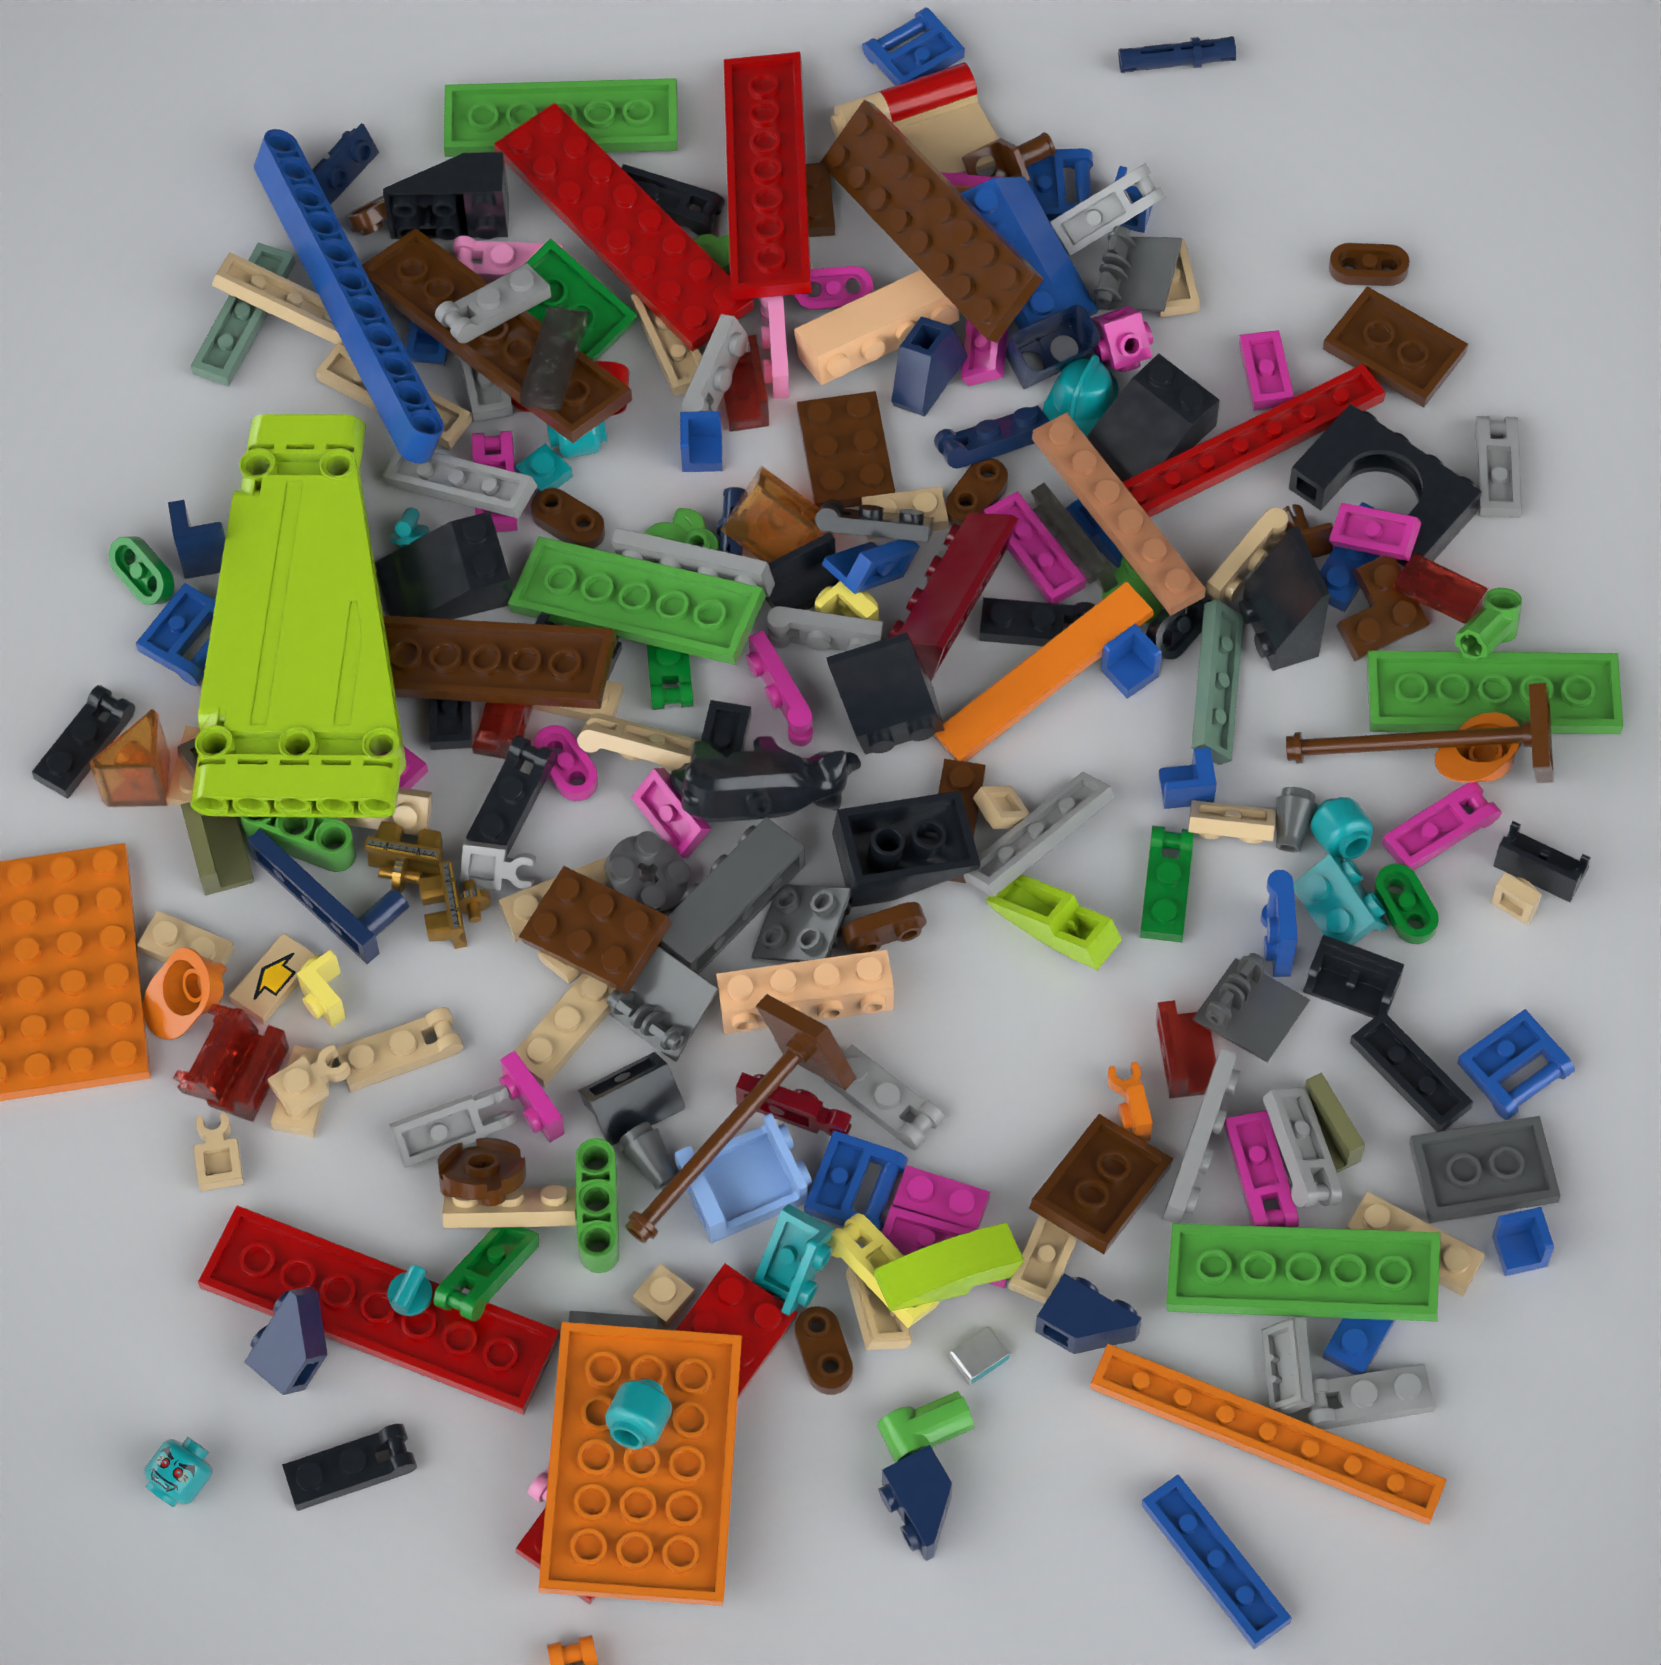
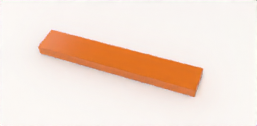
[934,581,1154,762]

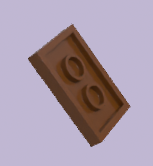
[1323,286,1468,408]
[797,391,895,512]
[519,866,672,994]
[1029,1114,1173,1255]

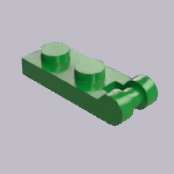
[646,644,694,710]
[1140,825,1194,943]
[434,1227,539,1321]

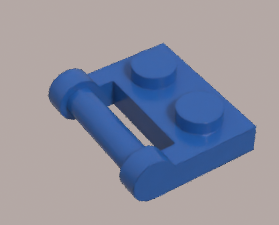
[862,7,965,86]
[1026,148,1093,222]
[136,583,216,686]
[1261,870,1298,977]
[1457,1009,1575,1120]
[804,1130,908,1232]

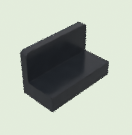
[765,533,839,610]
[578,1052,685,1146]

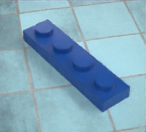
[1141,1474,1292,1649]

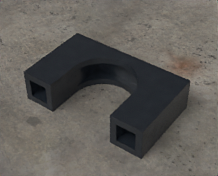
[1288,403,1482,577]

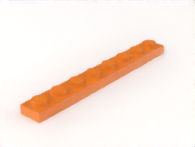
[1090,1344,1447,1525]

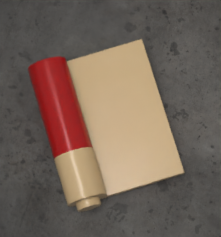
[830,62,999,174]

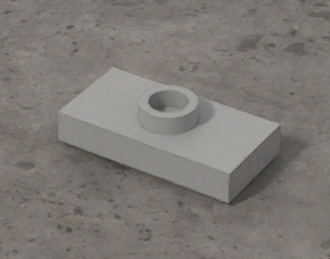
[1261,1316,1315,1415]

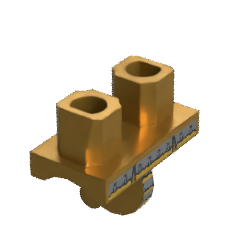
[364,821,444,893]
[418,861,491,949]

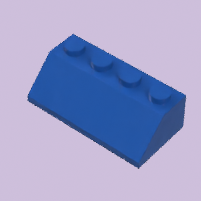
[961,177,1099,341]

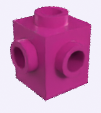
[1091,306,1153,372]

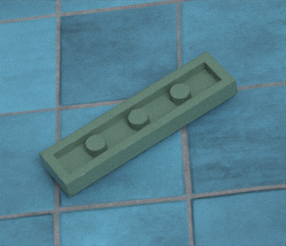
[191,242,296,386]
[1191,599,1244,765]

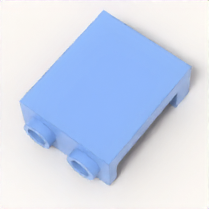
[674,1113,812,1244]

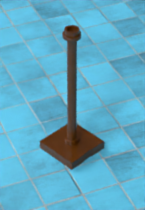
[1286,683,1554,783]
[625,994,856,1243]

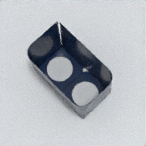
[1005,305,1100,389]

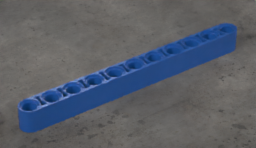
[254,129,444,464]

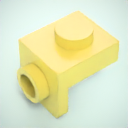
[815,581,879,621]
[297,950,346,1028]

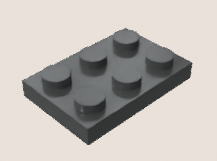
[1409,1116,1561,1223]

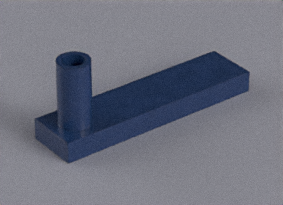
[247,829,409,964]

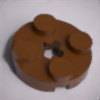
[438,1138,526,1206]

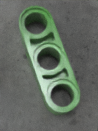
[240,817,357,872]
[575,1138,619,1273]

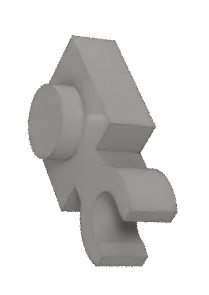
[459,840,536,891]

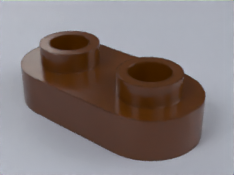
[345,195,387,236]
[1329,243,1410,286]
[945,458,1008,526]
[531,488,605,549]
[841,902,927,953]
[795,1306,853,1395]

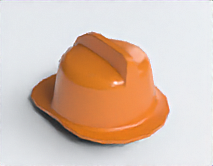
[1435,712,1521,783]
[143,947,226,1040]

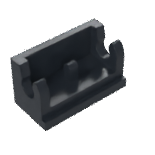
[1493,821,1591,902]
[1303,935,1405,1018]

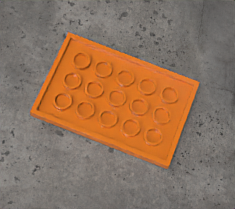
[0,843,151,1101]
[538,1322,742,1606]

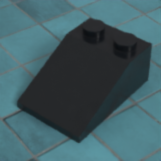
[1086,354,1220,482]
[375,511,512,619]
[1239,526,1330,671]
[826,632,945,755]
[832,790,981,907]

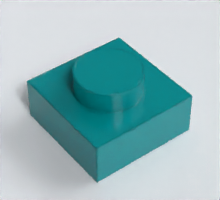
[515,443,573,494]

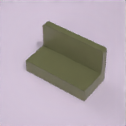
[180,802,254,896]
[1305,1072,1365,1182]

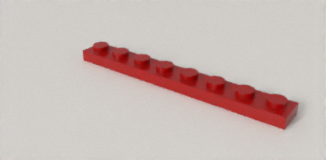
[1122,364,1386,517]

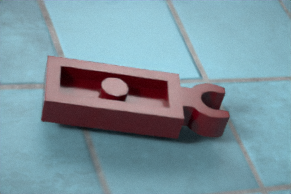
[735,1072,852,1136]

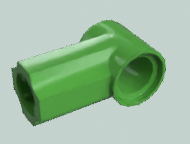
[1455,587,1522,662]
[877,1391,974,1463]

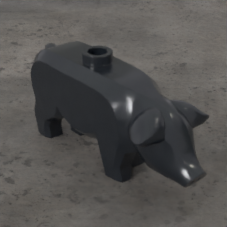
[670,736,861,822]

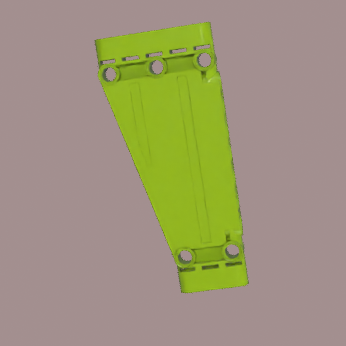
[190,414,406,818]

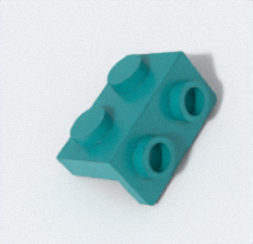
[1294,854,1389,945]
[753,1204,834,1316]

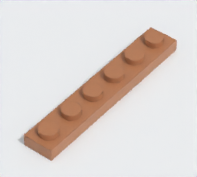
[1032,413,1206,616]

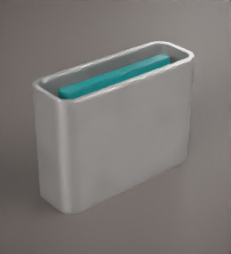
[949,1326,1011,1385]

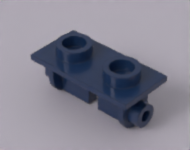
[312,123,379,204]

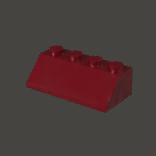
[888,513,1019,681]

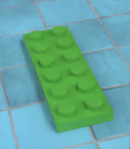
[444,78,678,157]
[508,536,766,665]
[1366,651,1623,734]
[1166,1223,1441,1322]

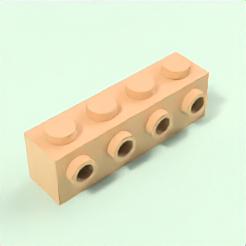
[794,270,959,385]
[716,949,894,1034]

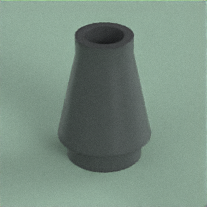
[1276,787,1318,853]
[619,1122,677,1190]

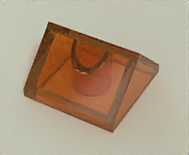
[720,466,824,563]
[89,709,170,807]

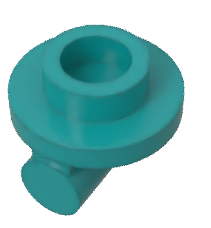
[389,507,430,548]
[387,1265,433,1316]

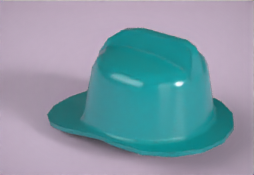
[1043,354,1119,437]

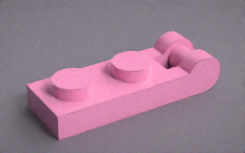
[453,236,564,283]
[759,296,789,399]

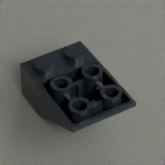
[383,152,509,240]

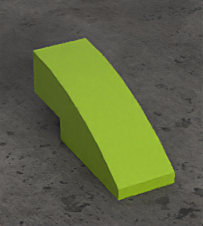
[986,874,1122,970]
[873,1222,1024,1312]

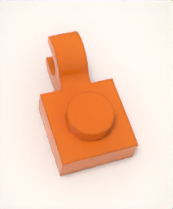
[1107,1062,1153,1142]

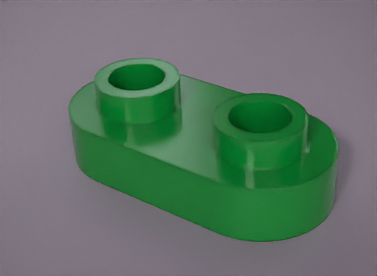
[109,536,174,605]
[1374,864,1439,944]

